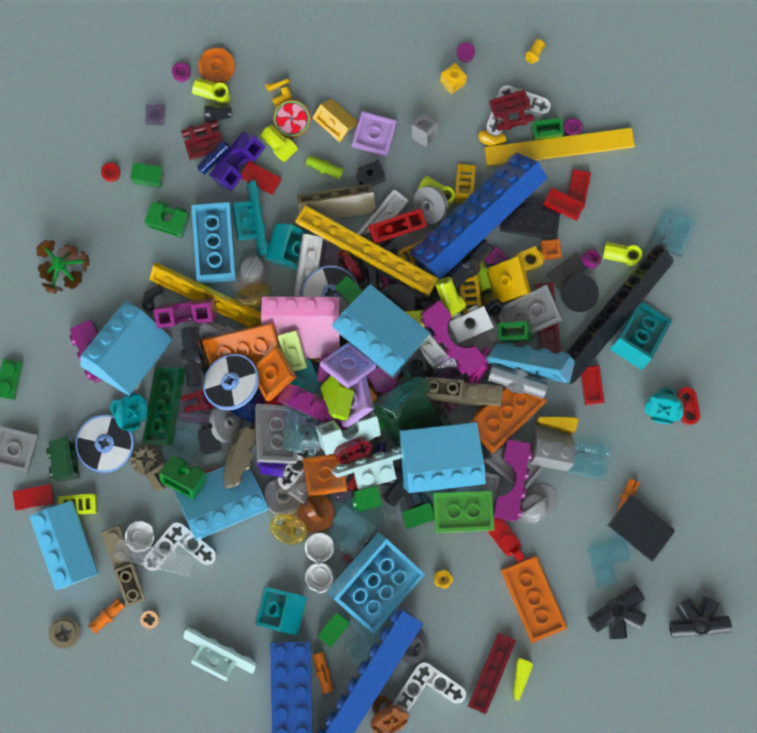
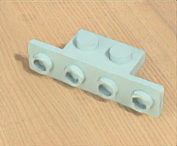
[331,446,402,490]
[183,627,257,681]

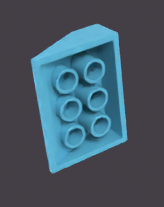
[332,284,431,378]
[81,300,173,396]
[400,422,486,493]
[174,466,268,541]
[326,532,426,634]

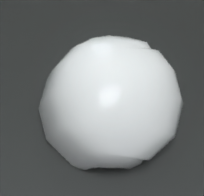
[125,521,155,552]
[305,533,334,562]
[305,562,335,593]

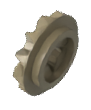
[130,444,161,475]
[48,617,80,649]

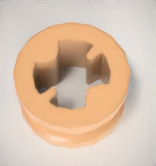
[140,611,159,628]

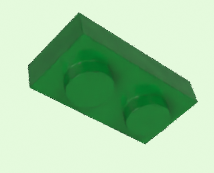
[0,359,23,400]

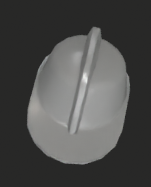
[233,254,269,297]
[519,484,558,524]

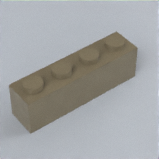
[297,183,376,220]

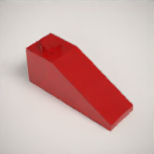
[368,209,427,244]

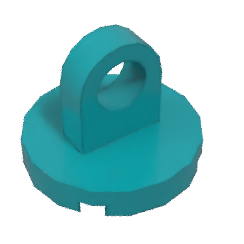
[645,387,684,425]
[110,393,148,431]

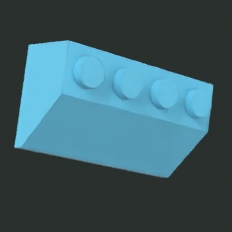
[486,342,575,383]
[29,501,99,590]

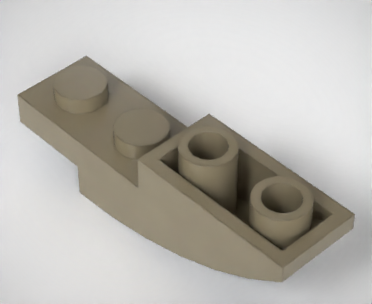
[423,377,503,407]
[224,418,256,489]
[100,524,146,607]

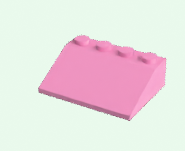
[261,297,341,359]

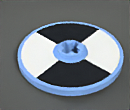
[302,266,359,314]
[203,354,259,410]
[75,415,134,473]

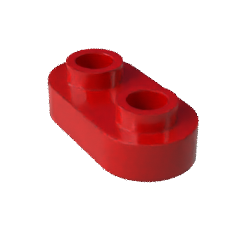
[677,387,700,425]

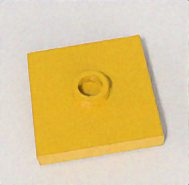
[488,256,531,304]

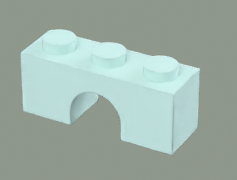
[316,410,381,455]

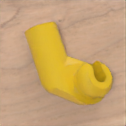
[478,130,506,147]

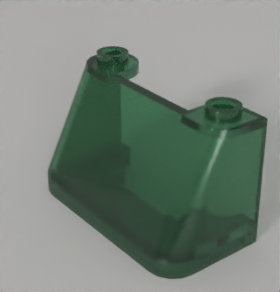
[372,376,452,447]

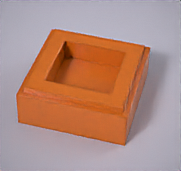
[540,239,562,261]

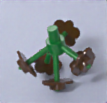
[36,240,90,294]

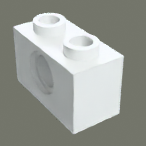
[448,305,493,344]

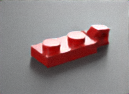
[487,518,525,562]

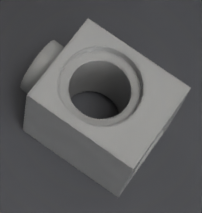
[411,113,438,147]

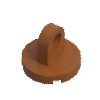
[297,495,336,533]
[370,696,409,733]

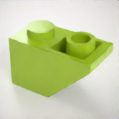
[320,375,354,421]

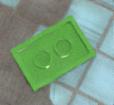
[433,491,494,533]

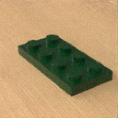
[142,368,185,446]

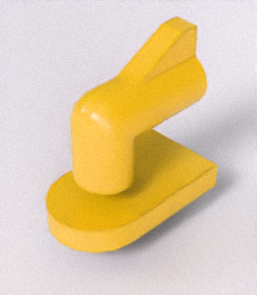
[265,79,292,108]

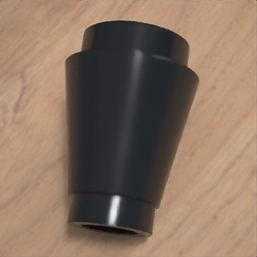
[204,103,232,122]
[480,290,503,316]

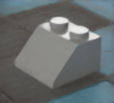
[530,427,576,471]

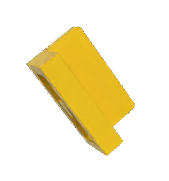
[312,99,358,142]

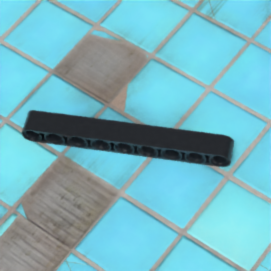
[566,244,674,385]

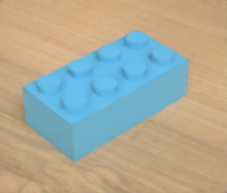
[191,202,237,284]

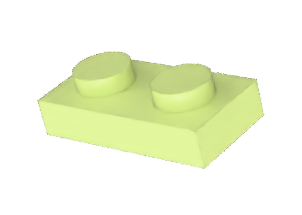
[278,330,308,371]

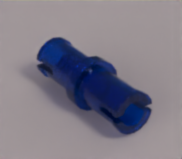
[197,140,231,175]

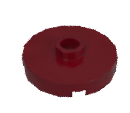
[337,249,364,285]

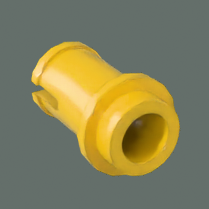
[525,39,546,64]

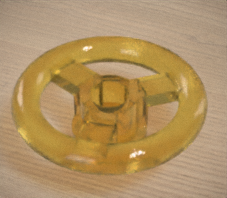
[235,283,272,309]
[269,513,307,545]

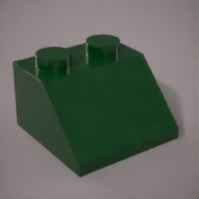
[46,436,80,482]

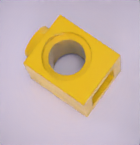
[440,62,467,95]
[514,246,544,274]

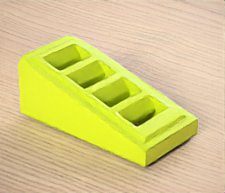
[58,494,98,515]
[513,657,533,701]

